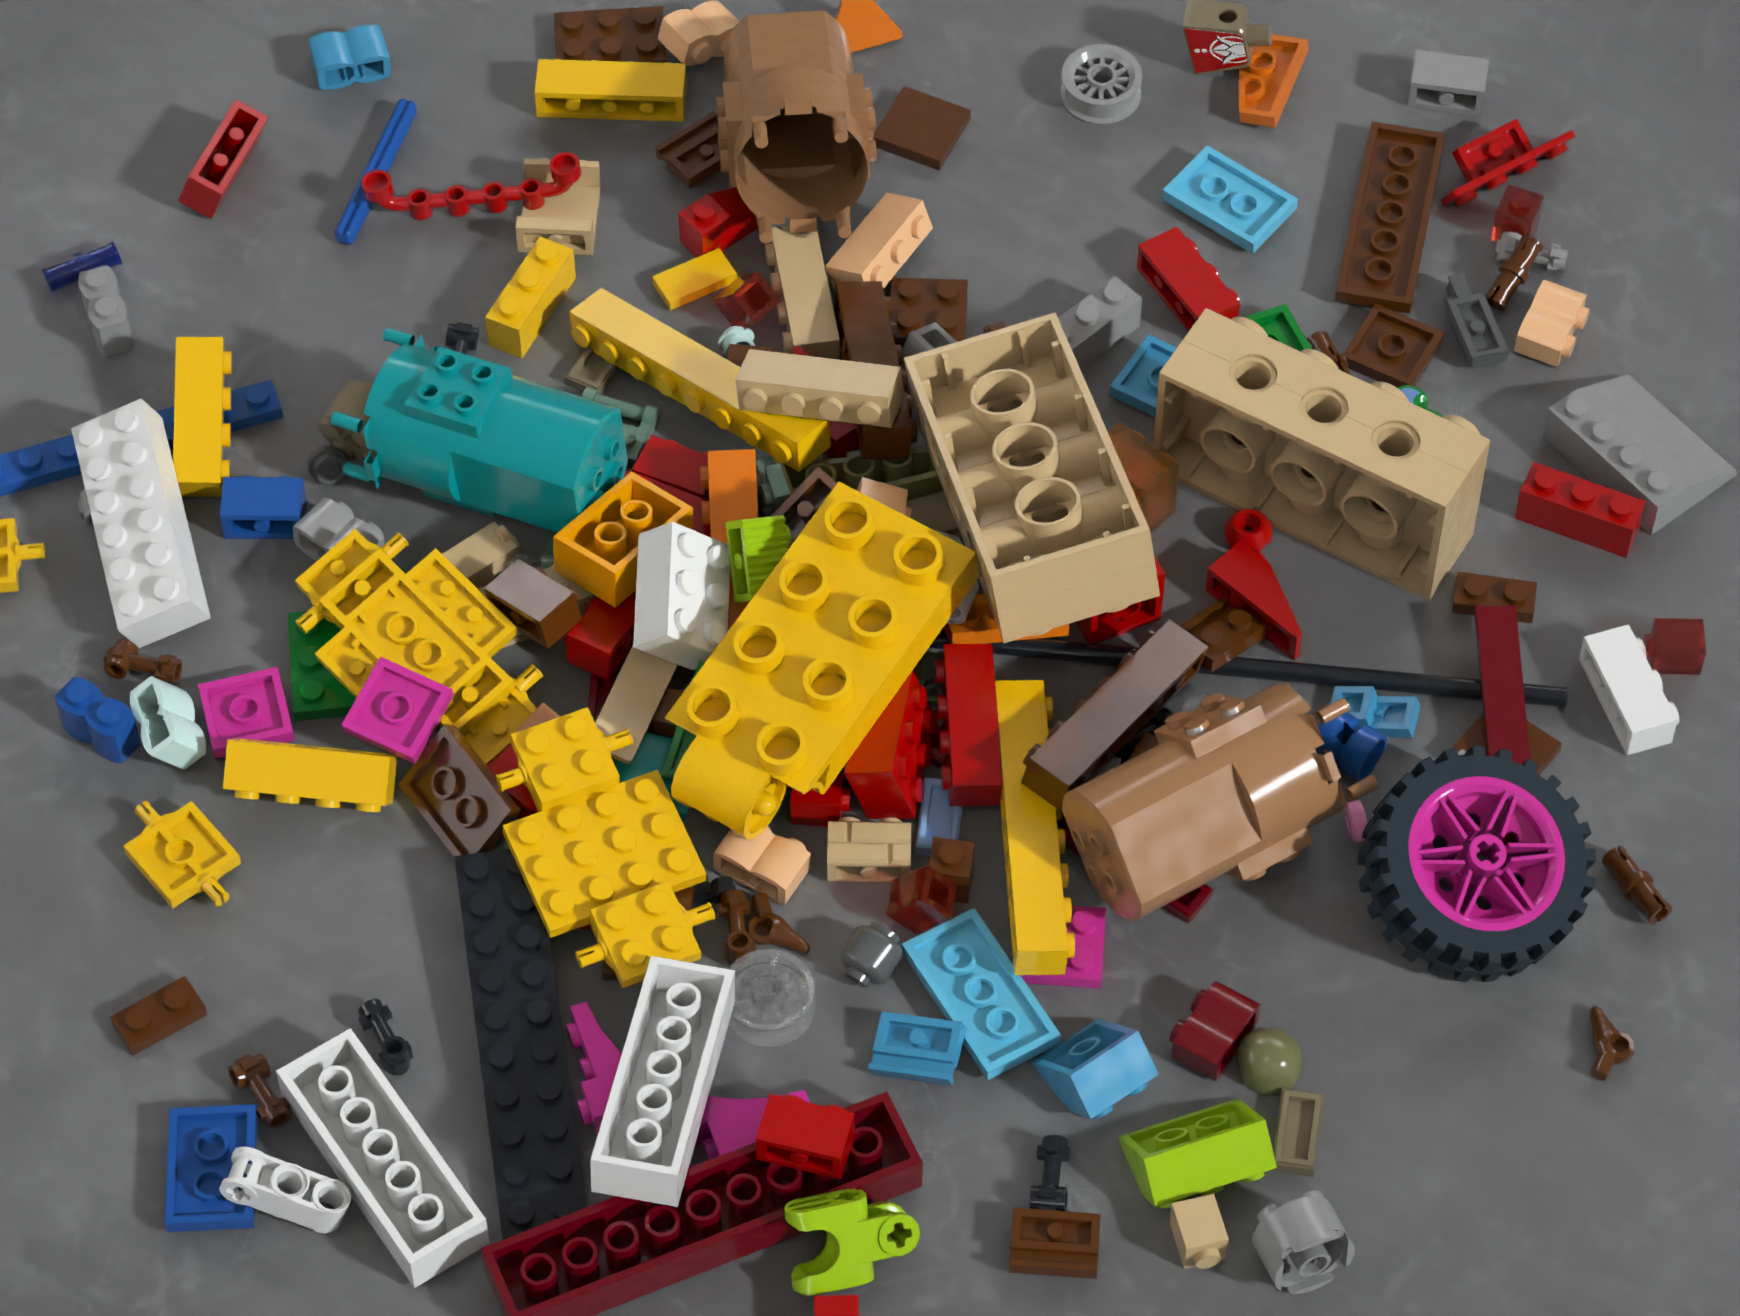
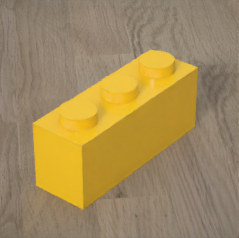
[485,237,576,359]

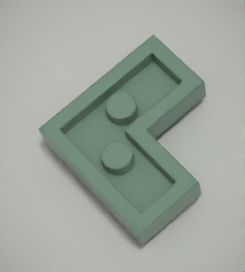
[756,456,791,517]

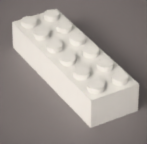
[71,398,211,648]
[590,956,735,1207]
[276,1028,490,1288]

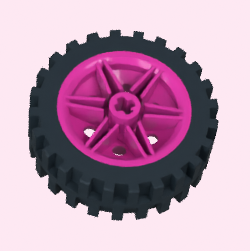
[1357,746,1596,982]

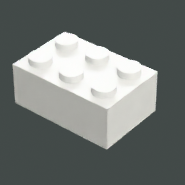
[633,522,730,670]

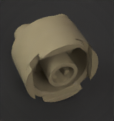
[318,380,377,462]

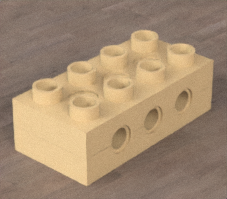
[1151,308,1491,601]
[904,312,1160,643]

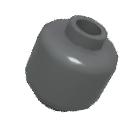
[840,922,903,987]

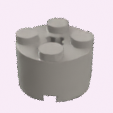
[1252,1190,1355,1294]

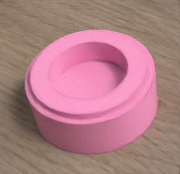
[1343,800,1368,843]

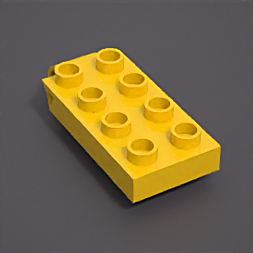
[665,481,979,840]

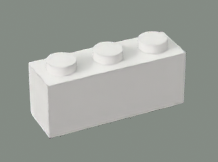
[1579,624,1679,755]

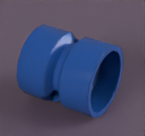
[1315,712,1388,781]

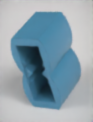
[308,25,391,90]

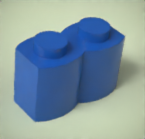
[54,677,141,763]

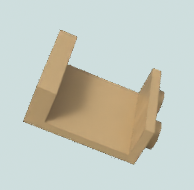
[515,158,601,255]

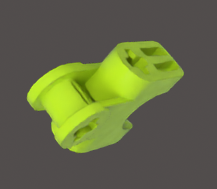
[784,1189,920,1296]

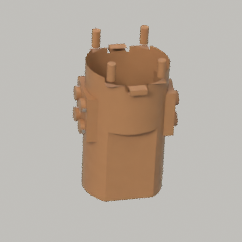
[716,10,877,243]
[1062,683,1379,922]

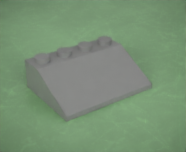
[1543,375,1737,535]

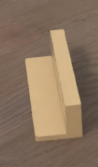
[595,646,678,764]

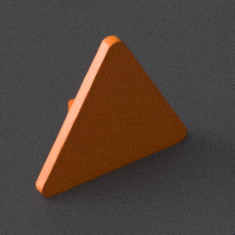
[836,0,903,53]

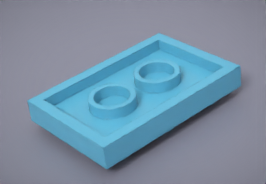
[1162,145,1298,254]

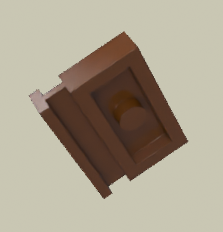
[656,111,721,189]
[1180,597,1267,673]
[1009,1208,1101,1279]

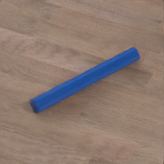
[334,98,417,245]

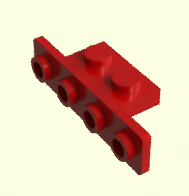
[1440,118,1576,207]

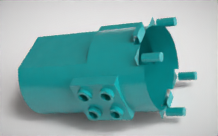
[331,327,628,533]

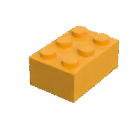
[553,471,693,608]

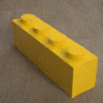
[535,59,687,122]
[173,337,232,497]
[223,738,397,812]

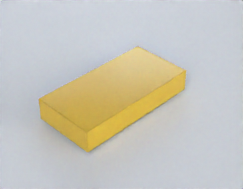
[652,248,737,311]

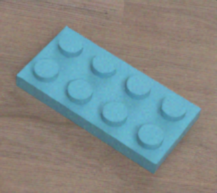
[902,908,1061,1081]

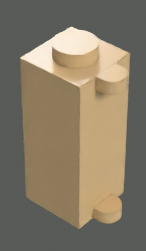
[442,521,521,589]

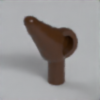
[747,892,811,953]
[1590,1006,1635,1081]

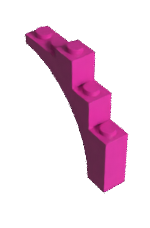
[566,1001,810,1160]

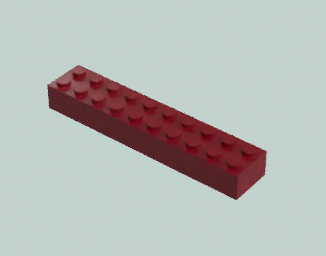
[481,1091,923,1316]

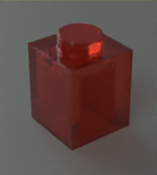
[1491,184,1544,242]
[713,271,781,328]
[1643,618,1706,675]
[886,865,957,934]

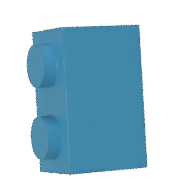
[1031,1018,1159,1119]

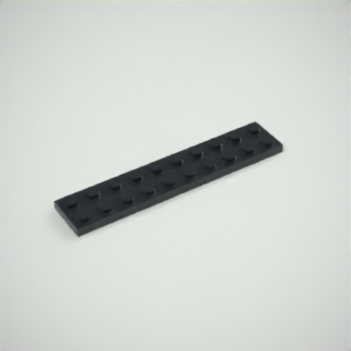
[454,849,587,1240]

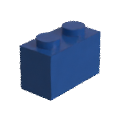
[220,476,307,539]

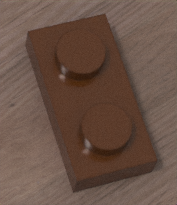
[1452,571,1537,624]
[110,976,207,1056]

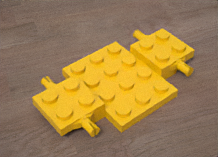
[295,529,543,766]
[495,707,715,988]

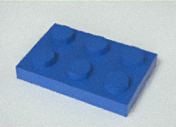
[165,1104,258,1232]

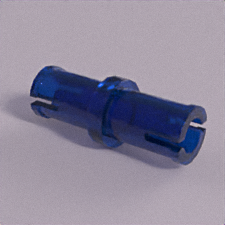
[42,241,123,292]

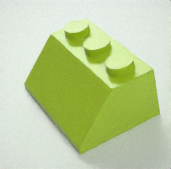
[1118,1098,1277,1208]

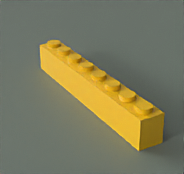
[569,288,831,472]
[995,680,1075,975]

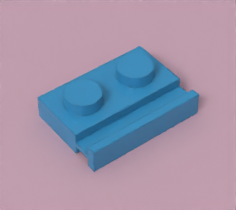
[867,1011,966,1086]

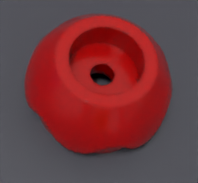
[1223,508,1273,551]

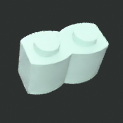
[130,676,206,770]

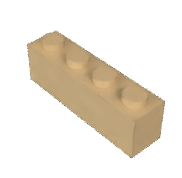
[765,225,840,360]
[735,349,904,428]

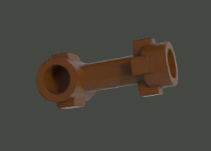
[103,639,182,683]
[718,890,756,969]
[228,1053,291,1128]

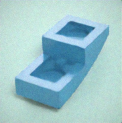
[1331,686,1420,739]

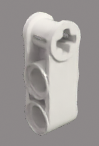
[219,1147,351,1234]

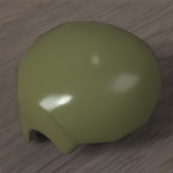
[1236,1027,1302,1095]

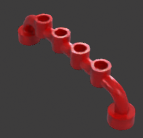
[361,152,581,221]

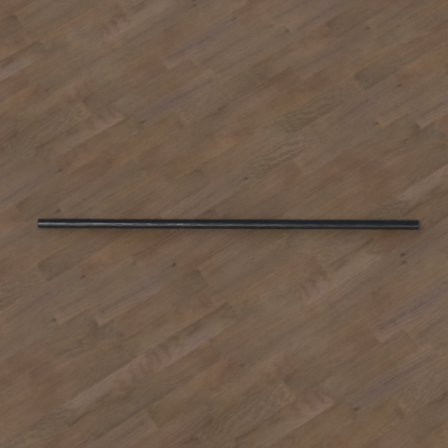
[929,629,1568,707]

